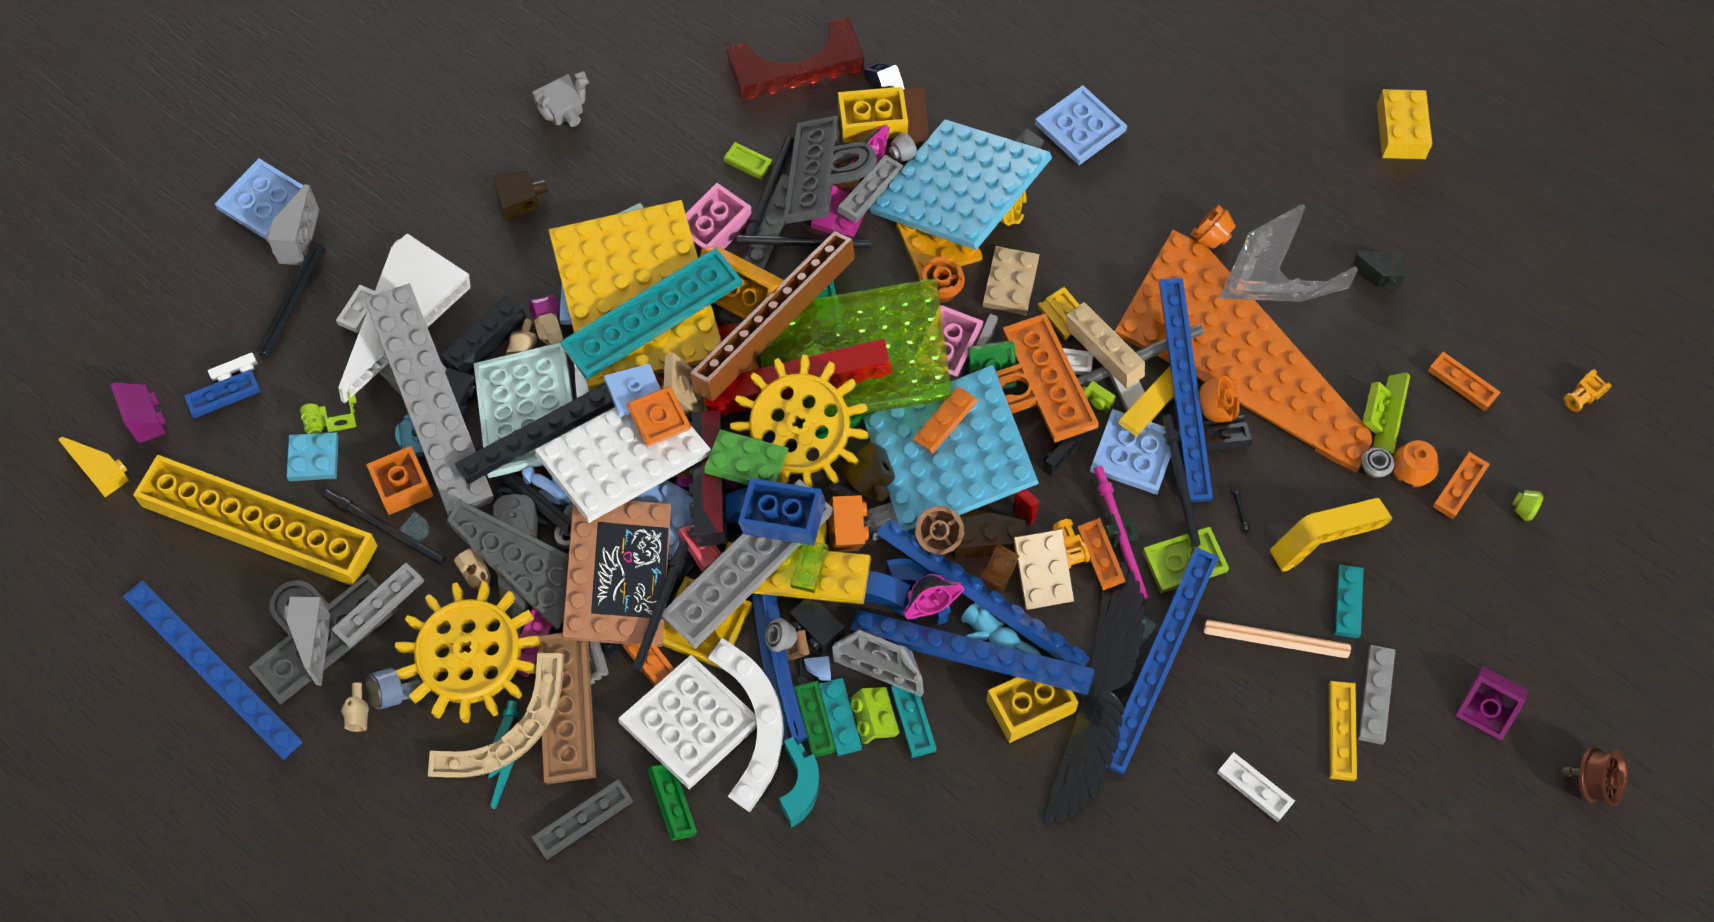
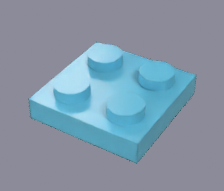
[287,432,339,481]

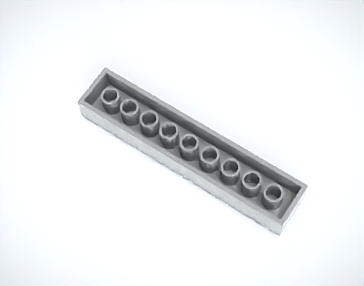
[365,283,494,517]

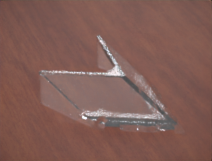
[1220,204,1358,302]

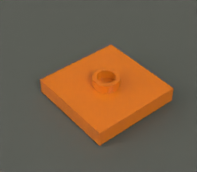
[626,386,691,447]

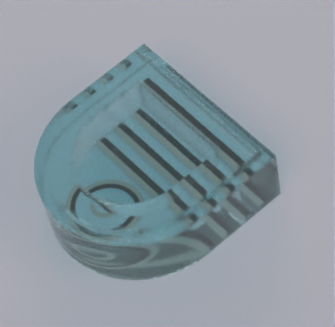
[399,512,429,541]

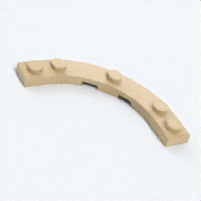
[428,653,564,778]

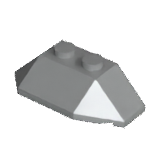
[832,630,924,697]

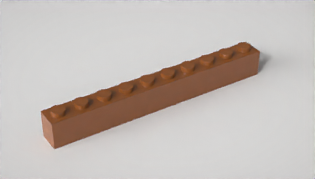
[690,231,855,402]

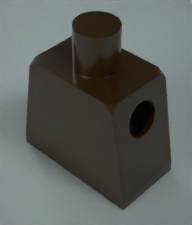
[493,171,548,221]
[839,441,895,501]

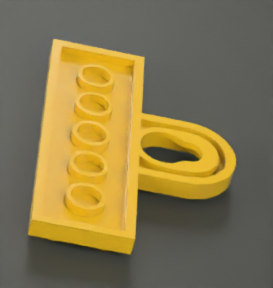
[726,521,871,604]

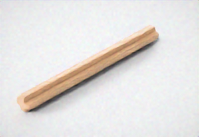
[1204,620,1351,658]

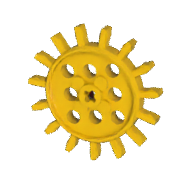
[730,355,869,488]
[395,581,541,723]

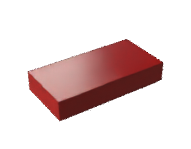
[1012,489,1039,526]

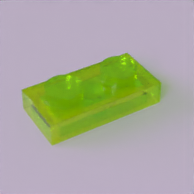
[790,542,829,593]

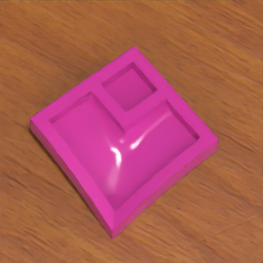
[811,185,865,239]

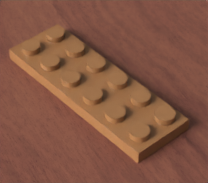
[538,633,596,784]

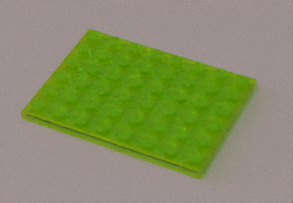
[761,278,952,425]

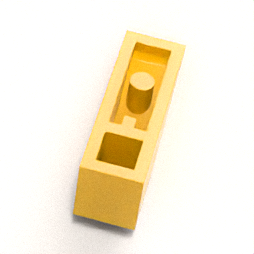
[58,437,129,497]

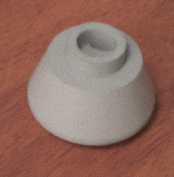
[889,133,917,161]
[1362,447,1394,478]
[765,618,797,652]

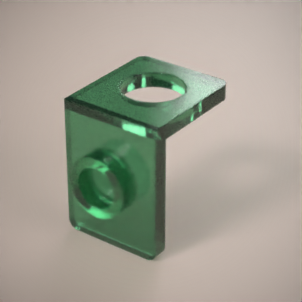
[1104,513,1139,547]

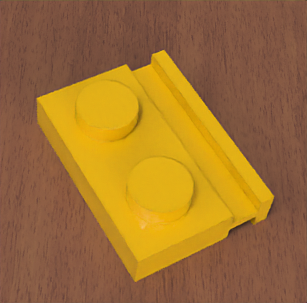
[1038,287,1079,340]

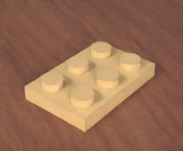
[983,246,1040,316]
[662,353,708,418]
[1013,529,1074,610]

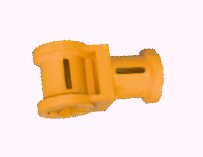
[1563,369,1612,412]
[1051,519,1090,569]

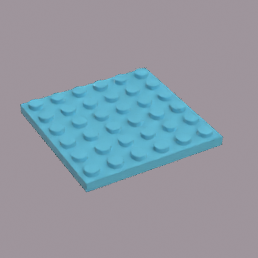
[869,120,1052,250]
[863,365,1039,534]

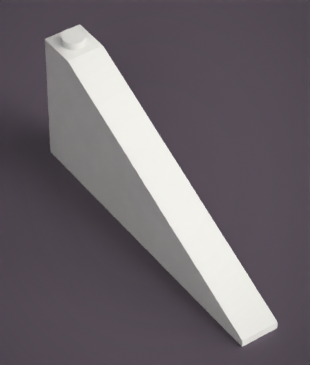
[338,234,470,403]

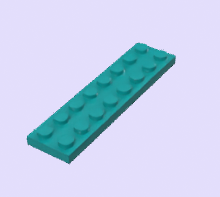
[560,248,742,380]

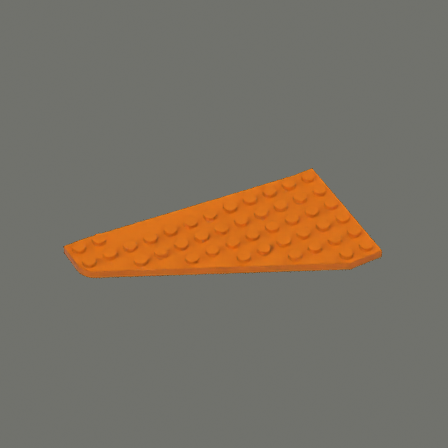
[1115,230,1372,473]

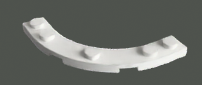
[708,638,784,812]

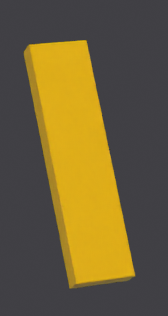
[1118,366,1174,437]
[1329,681,1357,781]

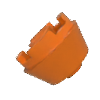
[1191,204,1236,249]
[919,257,965,303]
[1393,440,1439,487]

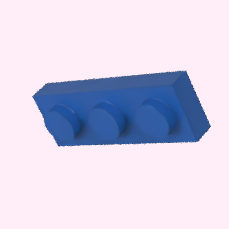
[184,369,261,418]

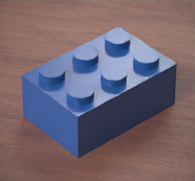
[738,478,826,546]

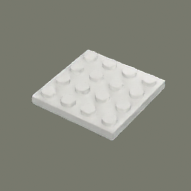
[619,655,757,789]

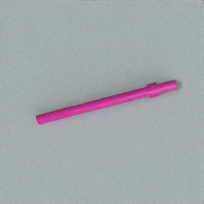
[1094,466,1148,600]

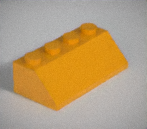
[700,246,784,319]

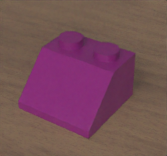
[111,383,166,444]
[1456,666,1528,741]

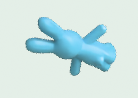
[961,602,1041,655]

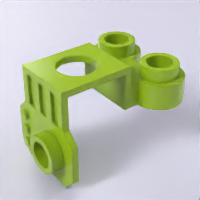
[300,390,357,434]

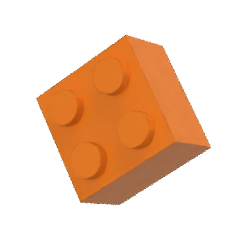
[366,446,433,515]
[828,495,869,552]

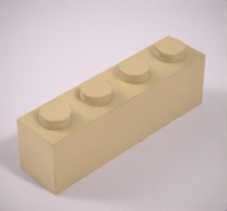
[1066,302,1145,389]

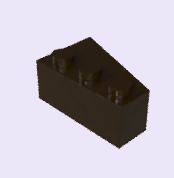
[954,509,1027,559]

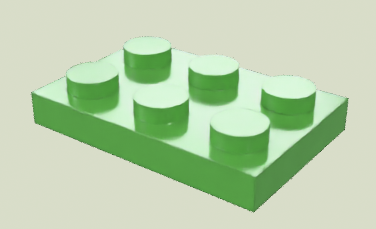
[704,430,789,485]

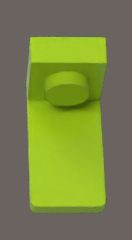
[1082,381,1116,413]

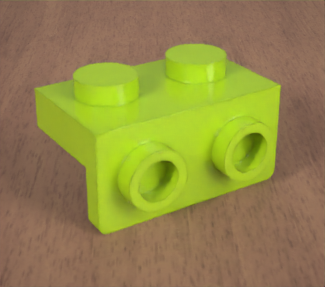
[850,687,900,744]

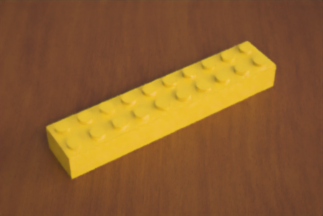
[133,455,377,586]

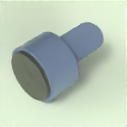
[366,668,424,710]

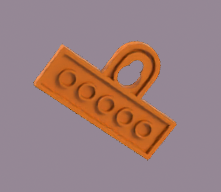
[996,313,1099,443]

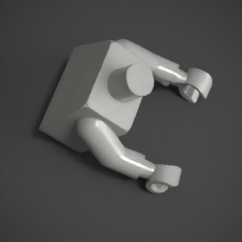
[532,71,589,127]

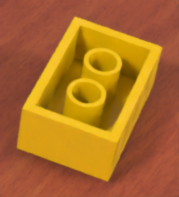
[838,87,908,143]
[1377,89,1432,159]
[986,677,1078,743]

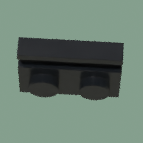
[1202,415,1253,451]

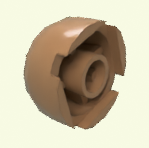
[915,506,964,554]

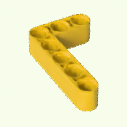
[1270,498,1392,572]

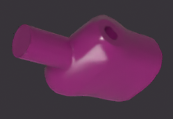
[529,295,561,321]

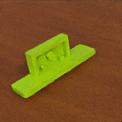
[1363,372,1410,454]

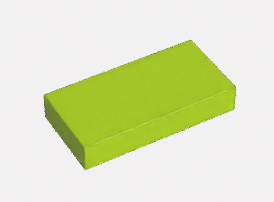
[724,142,772,180]

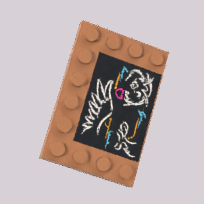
[562,500,671,647]

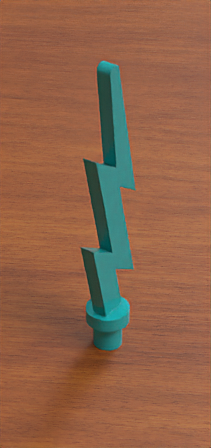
[488,700,518,809]

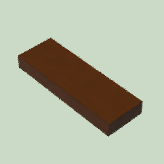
[903,88,930,146]

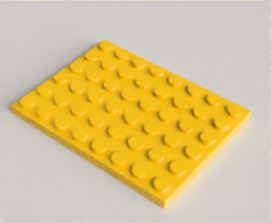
[549,200,721,390]

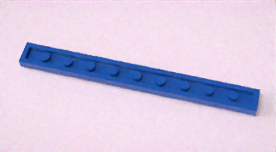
[1159,278,1213,502]
[877,520,1090,666]
[1105,547,1219,775]
[123,580,303,760]
[850,610,1094,695]

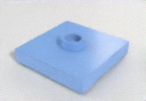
[604,364,661,417]

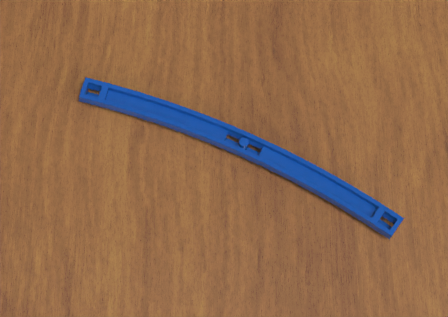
[752,416,807,747]

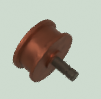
[1562,747,1628,807]

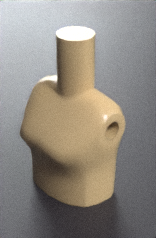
[506,319,537,355]
[341,683,369,732]

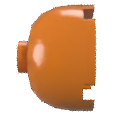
[1199,375,1239,423]

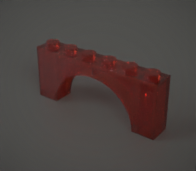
[727,17,865,100]

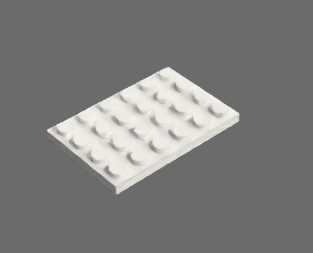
[535,408,711,523]

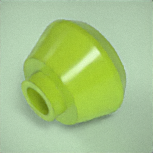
[1512,490,1544,521]

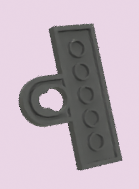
[784,116,877,224]
[249,574,400,705]

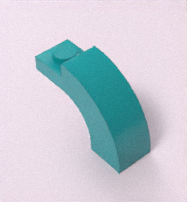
[779,737,819,828]

